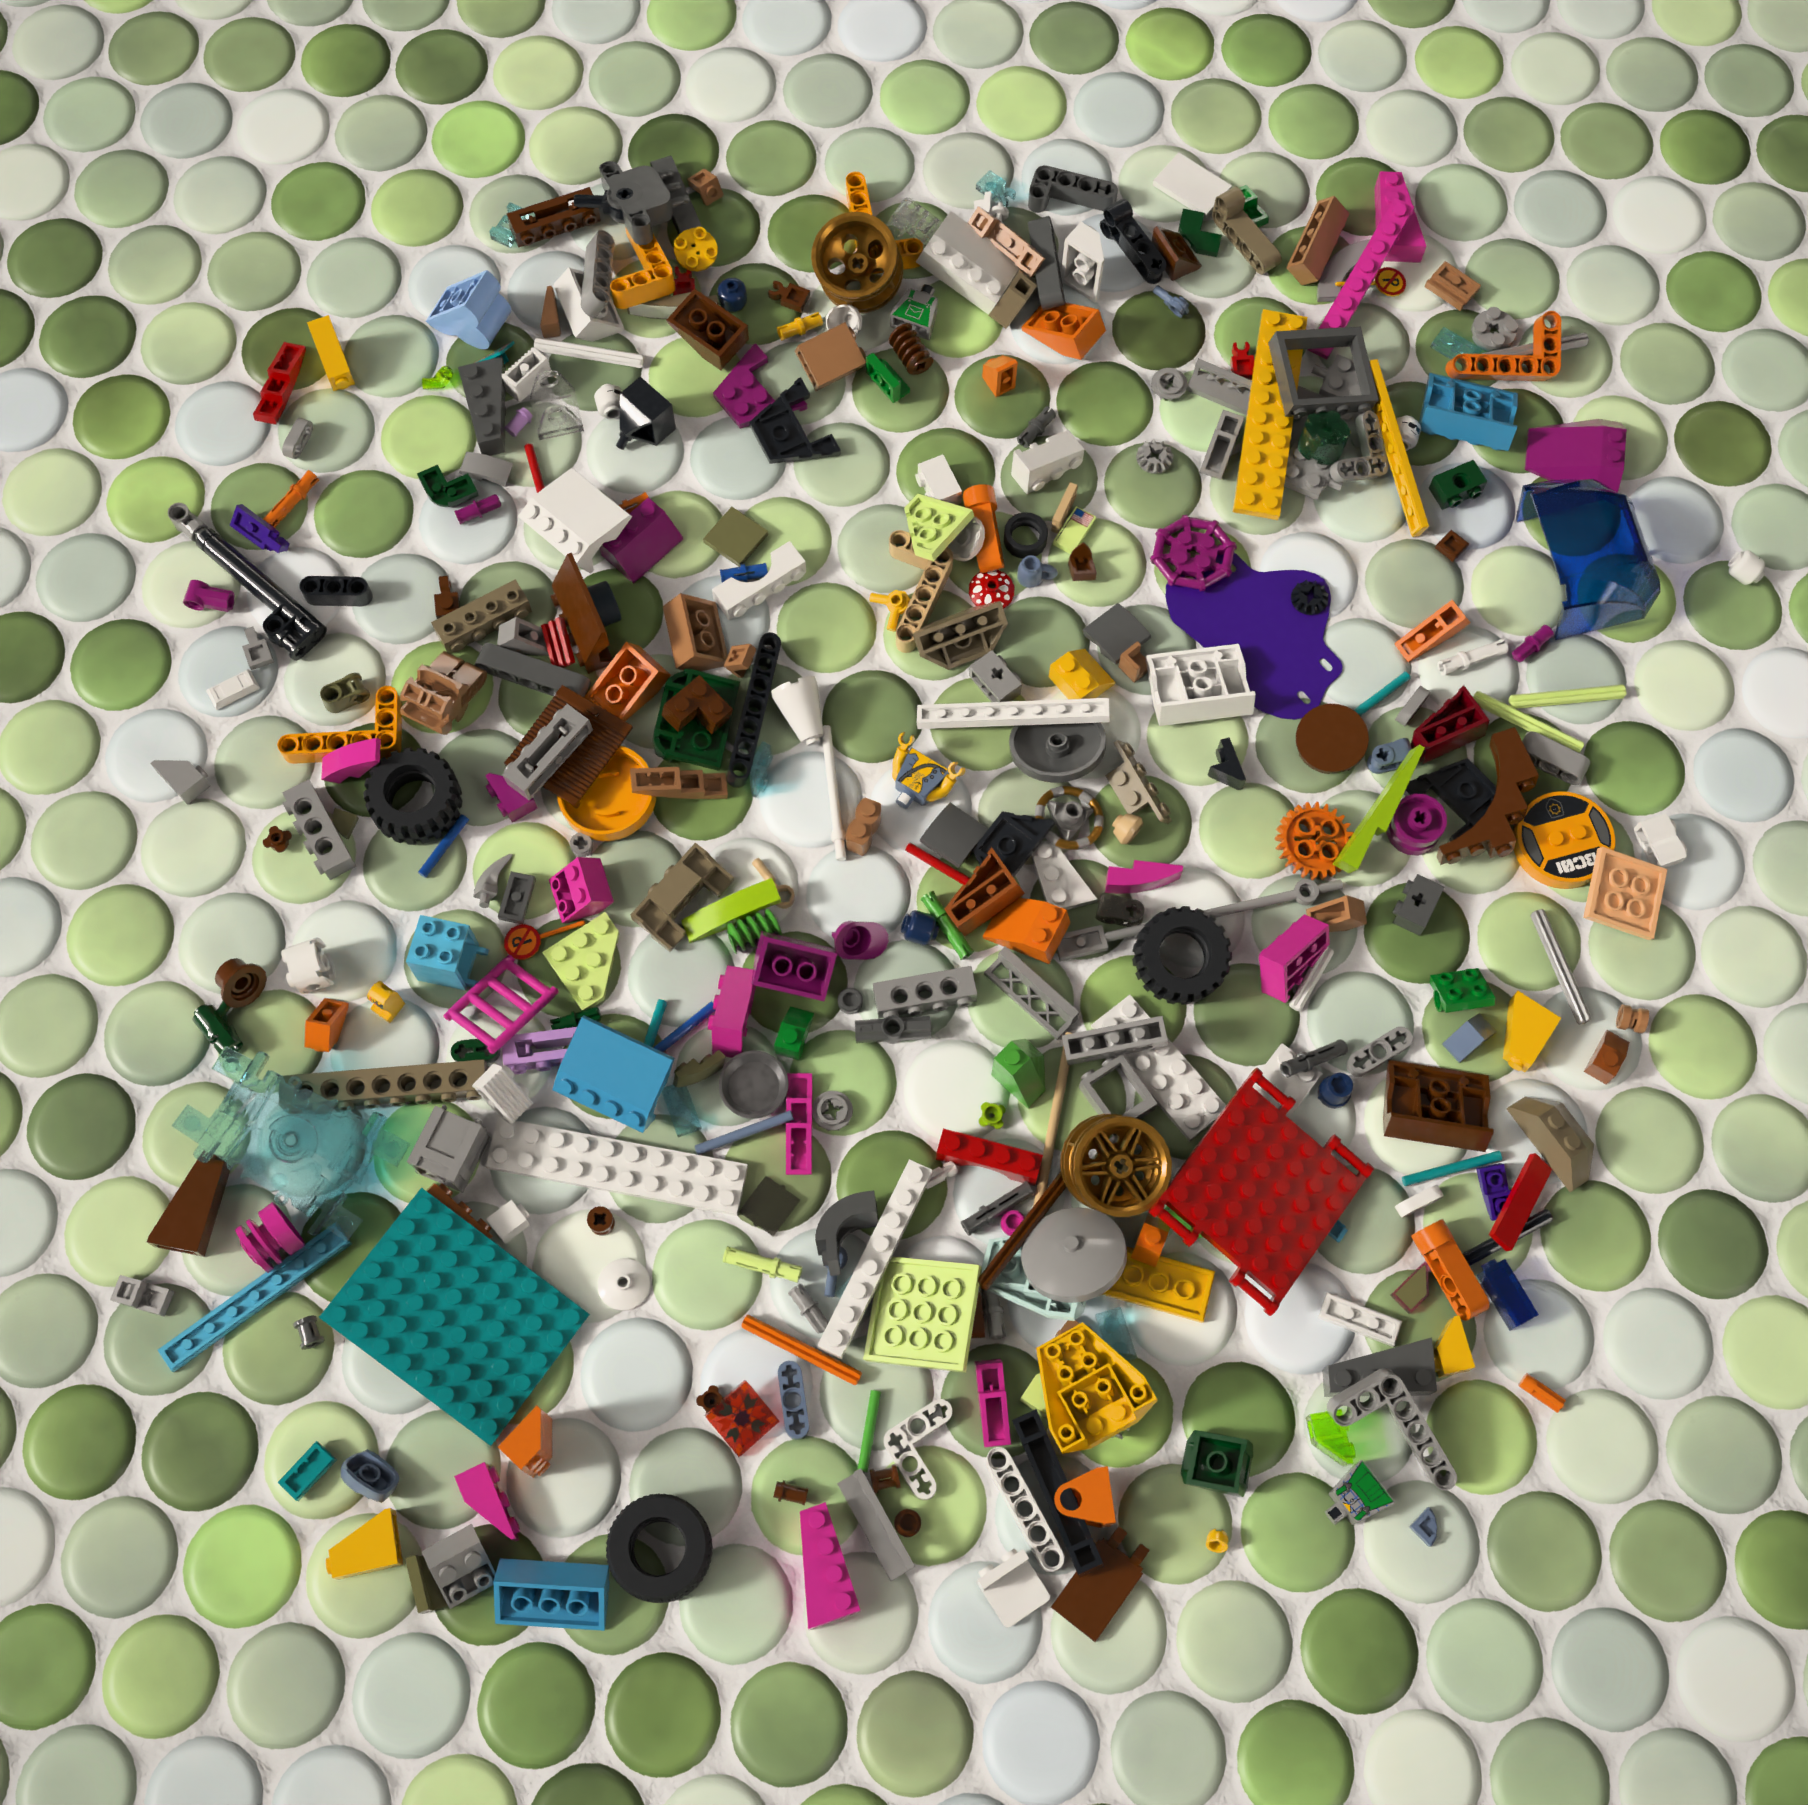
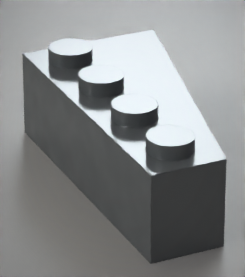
[458,356,506,456]

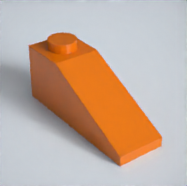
[1394,600,1471,662]

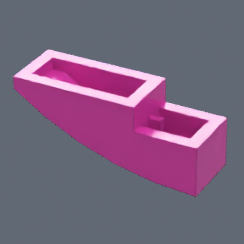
[321,738,381,784]
[1105,860,1183,894]
[974,1359,1011,1447]

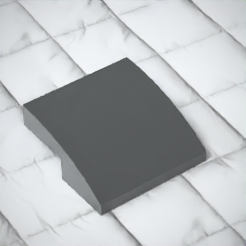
[1083,603,1151,665]
[919,802,989,868]

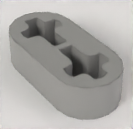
[282,418,313,459]
[1395,685,1431,726]

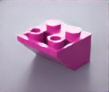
[549,857,614,924]

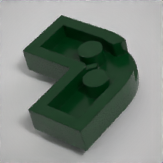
[417,464,479,507]

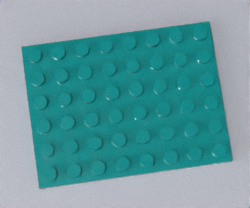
[319,1187,590,1446]

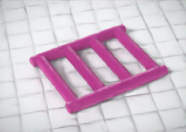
[443,955,559,1054]

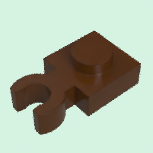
[768,281,810,313]

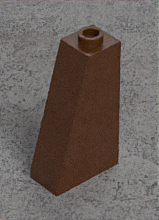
[147,1154,231,1257]

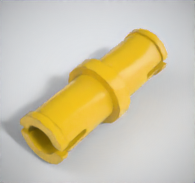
[777,312,823,341]

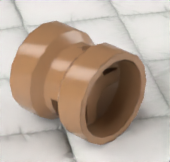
[1616,1004,1649,1034]

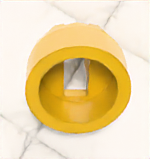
[1206,1529,1229,1553]

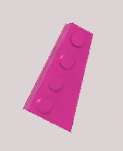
[1374,171,1427,263]

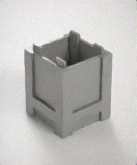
[407,1104,490,1193]

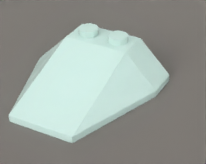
[981,1236,1086,1321]

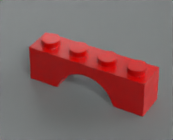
[936,1128,1043,1186]

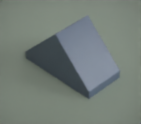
[1442,1013,1497,1063]

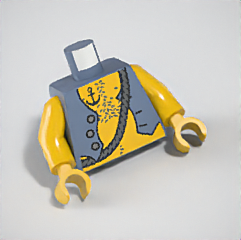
[892,732,965,809]

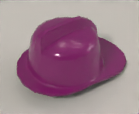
[832,921,889,960]

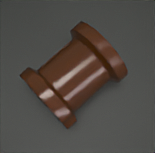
[869,1464,901,1494]

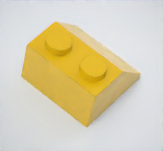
[1049,649,1115,699]

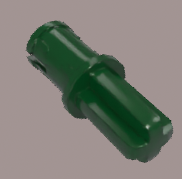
[550,1007,601,1030]

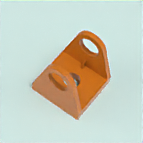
[1054,1466,1116,1528]

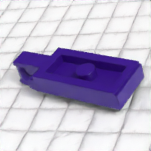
[230,504,290,553]

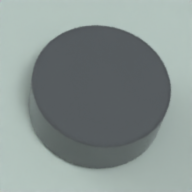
[838,988,863,1014]

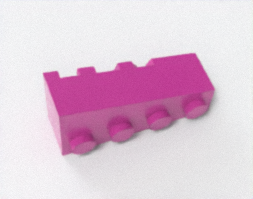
[800,1502,861,1630]

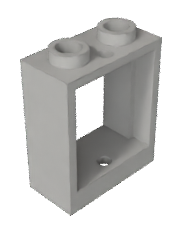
[1079,1054,1158,1137]

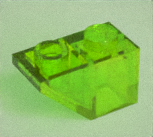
[1305,1409,1356,1467]

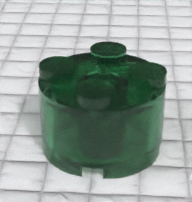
[1297,410,1351,465]

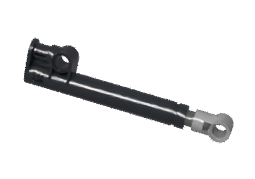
[168,502,327,661]

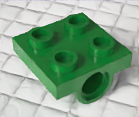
[1430,968,1496,1013]

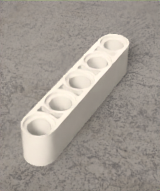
[986,1447,1064,1572]

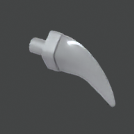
[473,854,513,908]

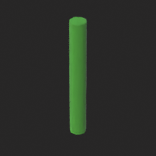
[857,1390,881,1473]

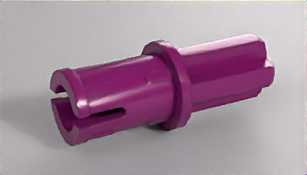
[454,494,501,525]
[1512,625,1554,662]

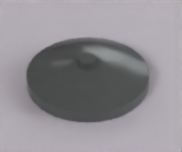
[1009,723,1106,783]

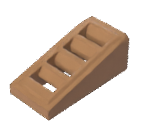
[540,286,561,338]

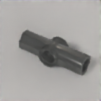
[855,1015,932,1044]

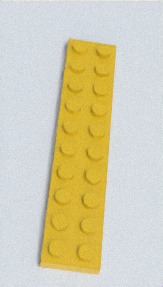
[1232,309,1308,520]

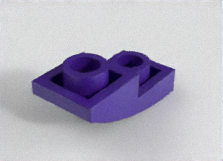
[1476,1163,1511,1221]

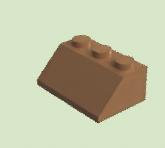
[663,593,728,671]

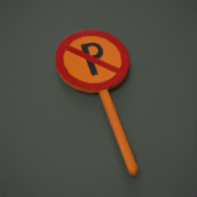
[504,920,585,960]

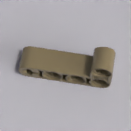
[1212,186,1282,275]

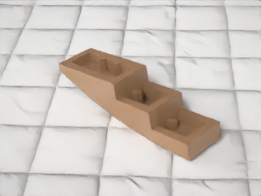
[630,767,728,799]

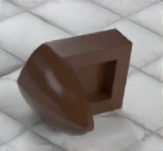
[1068,542,1097,581]

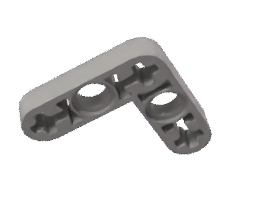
[1330,411,1389,483]

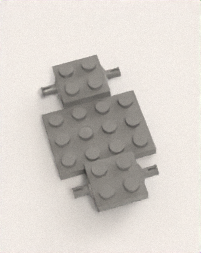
[1284,354,1372,500]

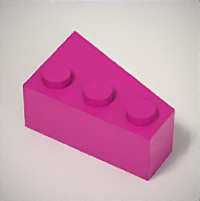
[1259,914,1330,1003]
[708,965,756,1058]

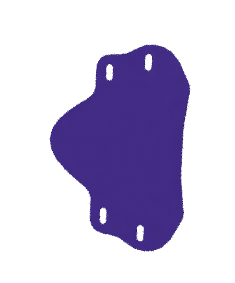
[1165,553,1342,720]

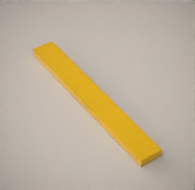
[1369,359,1429,537]

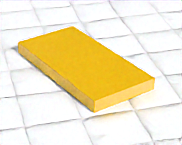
[1102,1246,1216,1323]

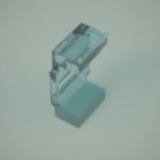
[489,202,530,248]

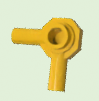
[869,590,911,632]

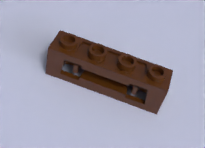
[506,187,601,248]

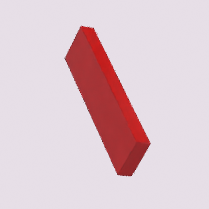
[1489,1153,1552,1251]

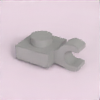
[242,626,274,670]

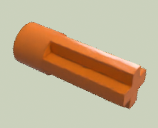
[1518,1373,1566,1413]

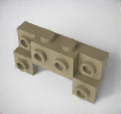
[630,843,734,952]

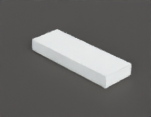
[1318,1292,1402,1347]

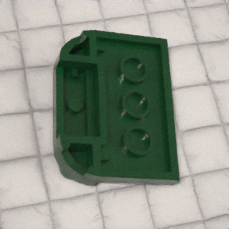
[652,669,740,771]

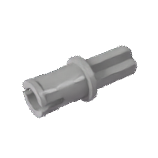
[788,1283,829,1333]

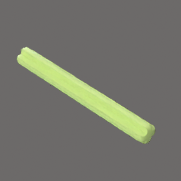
[1508,684,1627,709]
[1473,691,1584,753]

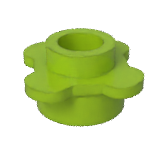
[978,1102,1006,1129]

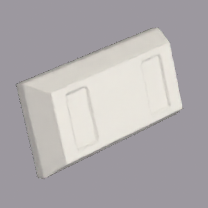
[206,669,260,710]

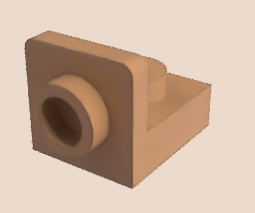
[687,168,724,206]
[724,644,756,678]

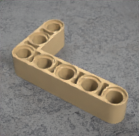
[889,530,953,653]

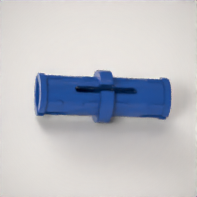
[720,563,768,583]

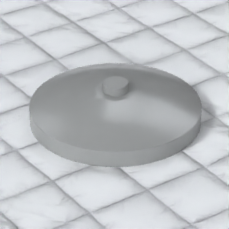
[1021,1207,1127,1303]

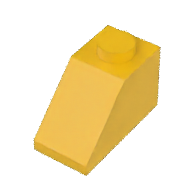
[1433,1315,1475,1378]

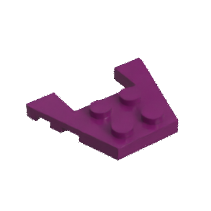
[713,343,808,429]

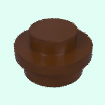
[894,1509,921,1537]

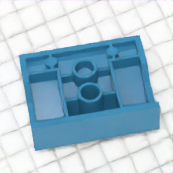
[1419,373,1518,451]
[552,1015,675,1133]

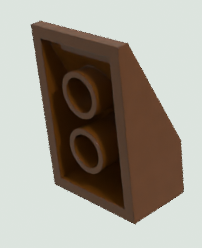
[666,289,749,371]

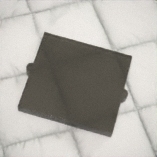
[739,1176,800,1237]

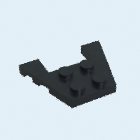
[749,377,841,464]
[1404,758,1496,841]

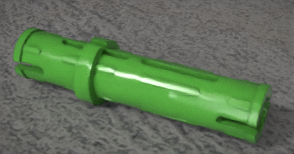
[921,891,974,960]

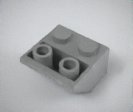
[422,1524,496,1609]

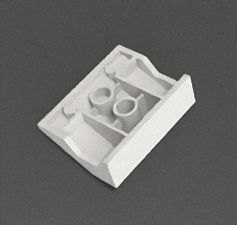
[916,211,1019,315]
[518,468,632,573]
[1146,644,1256,726]

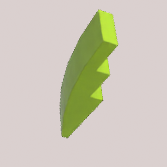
[681,878,781,943]

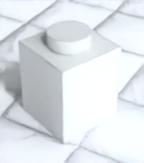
[486,1200,530,1244]

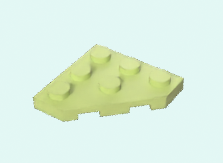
[904,494,974,561]
[542,912,620,1011]

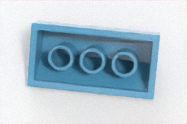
[493,1558,609,1631]

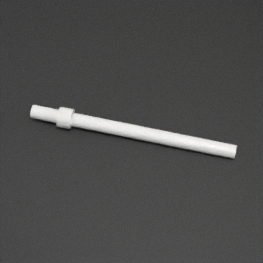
[822,725,846,861]

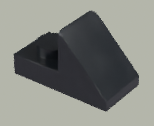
[1208,737,1246,790]

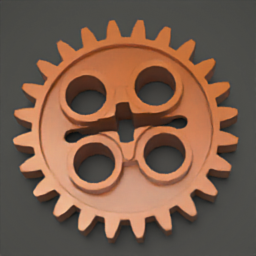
[1275,802,1354,880]

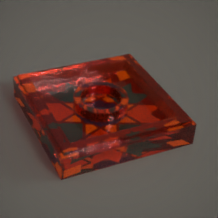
[704,1380,780,1457]

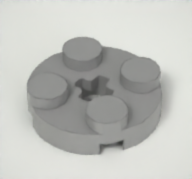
[1471,307,1518,351]

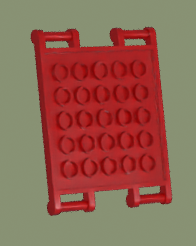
[1148,1068,1374,1316]

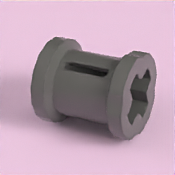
[293,1315,325,1350]

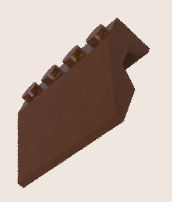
[550,552,613,674]
[1383,1060,1494,1152]

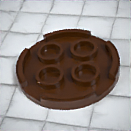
[1295,704,1369,774]

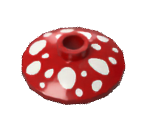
[969,570,1015,609]

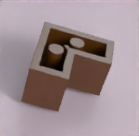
[662,675,733,734]

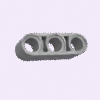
[1522,731,1591,785]

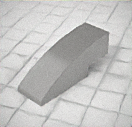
[1199,410,1245,480]

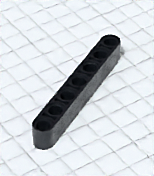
[726,632,781,788]

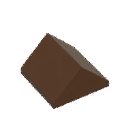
[1151,226,1202,281]

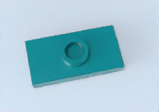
[277,1441,337,1502]

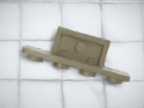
[1105,740,1172,824]

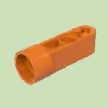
[962,484,1005,574]
[1411,1219,1489,1321]

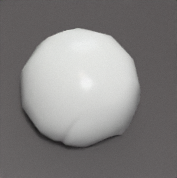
[826,304,862,336]

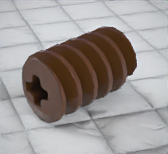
[889,323,933,375]

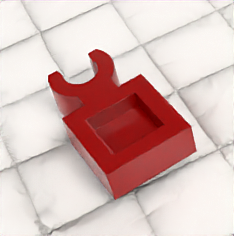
[673,266,695,296]
[1230,342,1255,380]

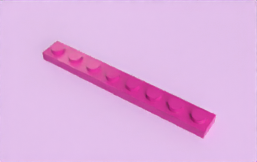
[1307,197,1414,360]

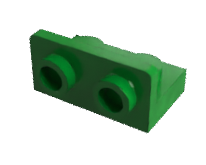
[866,353,910,403]

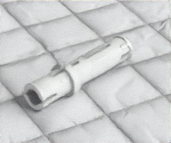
[1438,639,1509,675]

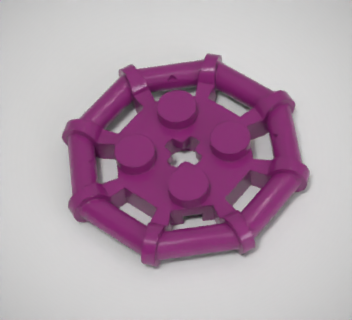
[1150,515,1237,592]

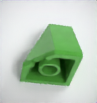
[991,1039,1046,1109]

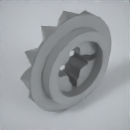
[1151,368,1187,401]
[1136,439,1173,474]
[812,1091,853,1131]

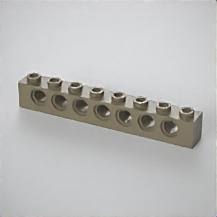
[279,1060,489,1115]

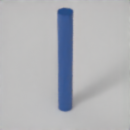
[418,814,469,878]
[653,1001,716,1052]

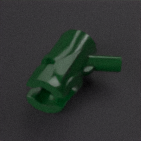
[193,1001,243,1059]

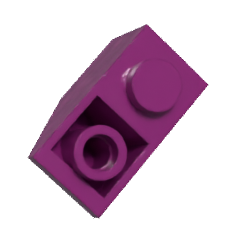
[485,773,538,823]

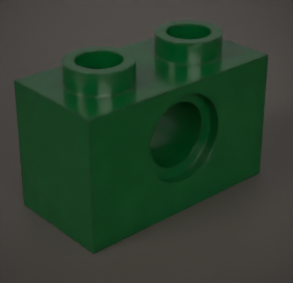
[1429,460,1487,510]

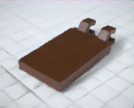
[1050,1526,1150,1642]

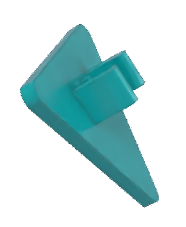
[474,341,515,364]

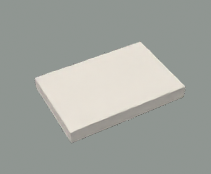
[1153,152,1232,219]

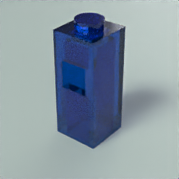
[1477,1259,1539,1331]

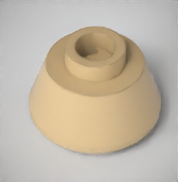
[1112,813,1143,845]

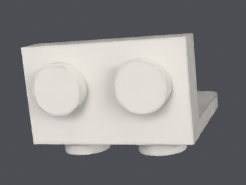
[976,1548,1050,1628]

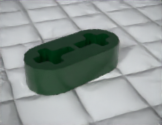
[450,1039,501,1063]

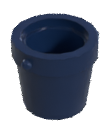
[1317,1072,1353,1109]

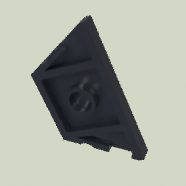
[973,811,1055,877]

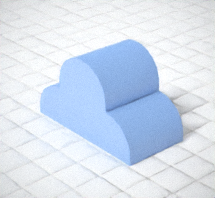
[426,270,511,349]

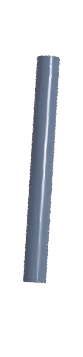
[695,1110,794,1155]

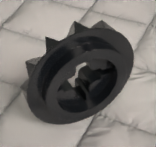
[1291,580,1329,615]

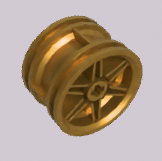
[1060,1114,1172,1217]

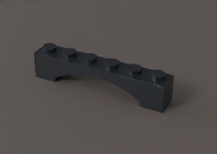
[1012,1409,1105,1578]

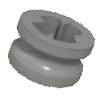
[570,833,593,857]

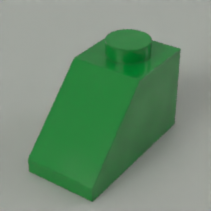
[774,1006,814,1061]

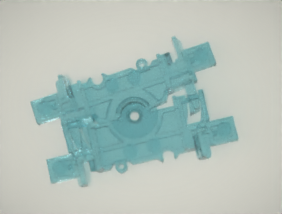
[172,1046,410,1243]

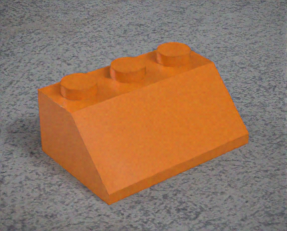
[498,1406,552,1478]

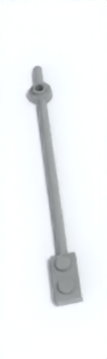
[1057,879,1343,961]

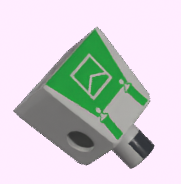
[890,284,938,341]

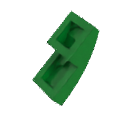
[1239,185,1269,228]

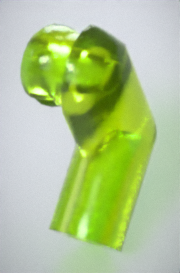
[422,366,453,390]

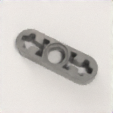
[1346,1027,1413,1077]

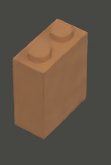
[795,322,866,391]

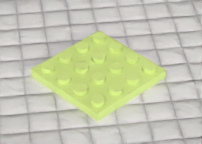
[863,1257,982,1373]

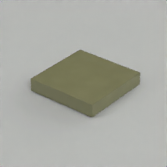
[703,506,768,567]

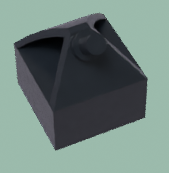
[616,377,676,450]

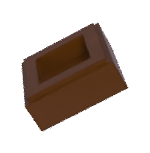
[1435,530,1469,562]

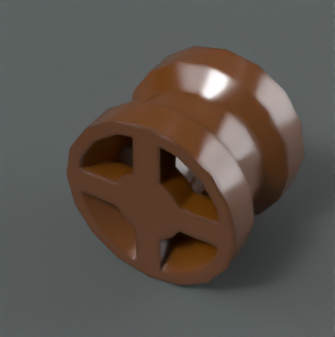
[587,1206,615,1236]

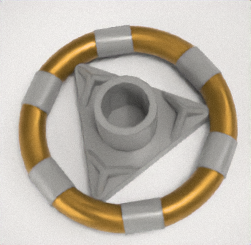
[1035,786,1104,850]

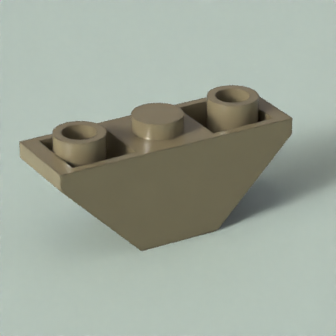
[988,269,1037,329]

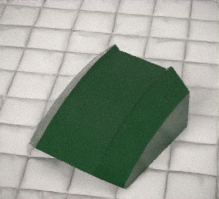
[1181,1430,1253,1497]

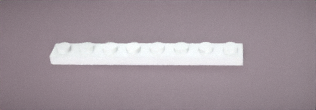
[917,698,1110,729]
[817,1159,933,1359]

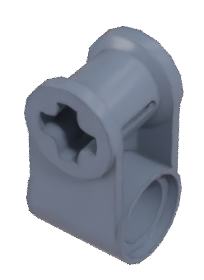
[1367,738,1412,774]

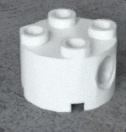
[281,937,335,994]

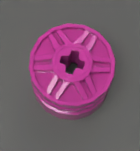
[235,1202,306,1273]

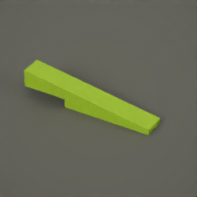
[1332,745,1425,873]

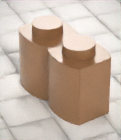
[846,797,881,856]

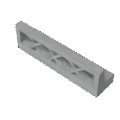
[1186,358,1252,416]
[984,946,1079,1040]
[837,1468,915,1581]

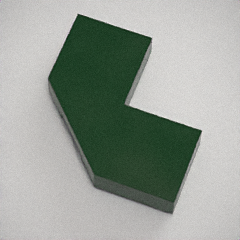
[1178,209,1222,257]

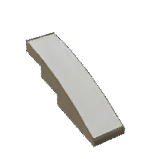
[627,292,719,319]

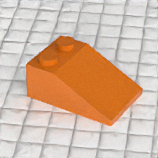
[1021,302,1106,360]
[584,642,671,721]
[983,898,1071,964]

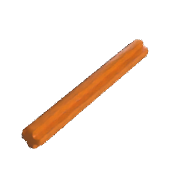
[741,1315,862,1385]

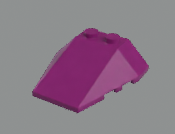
[1525,419,1627,503]

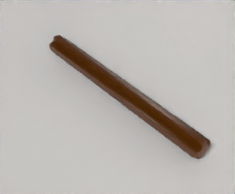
[978,1171,1066,1291]

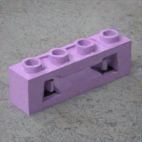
[502,1027,577,1074]

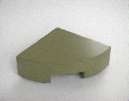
[333,808,359,839]

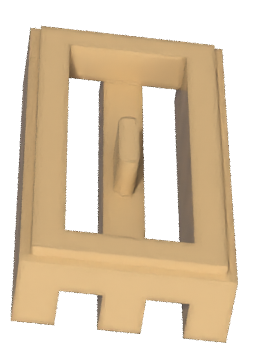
[1051,482,1078,533]

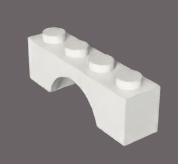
[712,541,806,620]

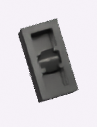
[1392,874,1444,936]

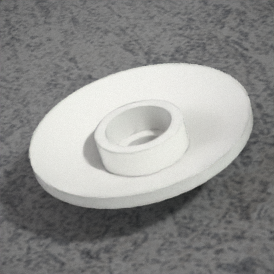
[598,1258,650,1311]

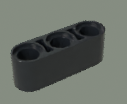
[299,576,373,607]

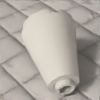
[771,676,824,746]

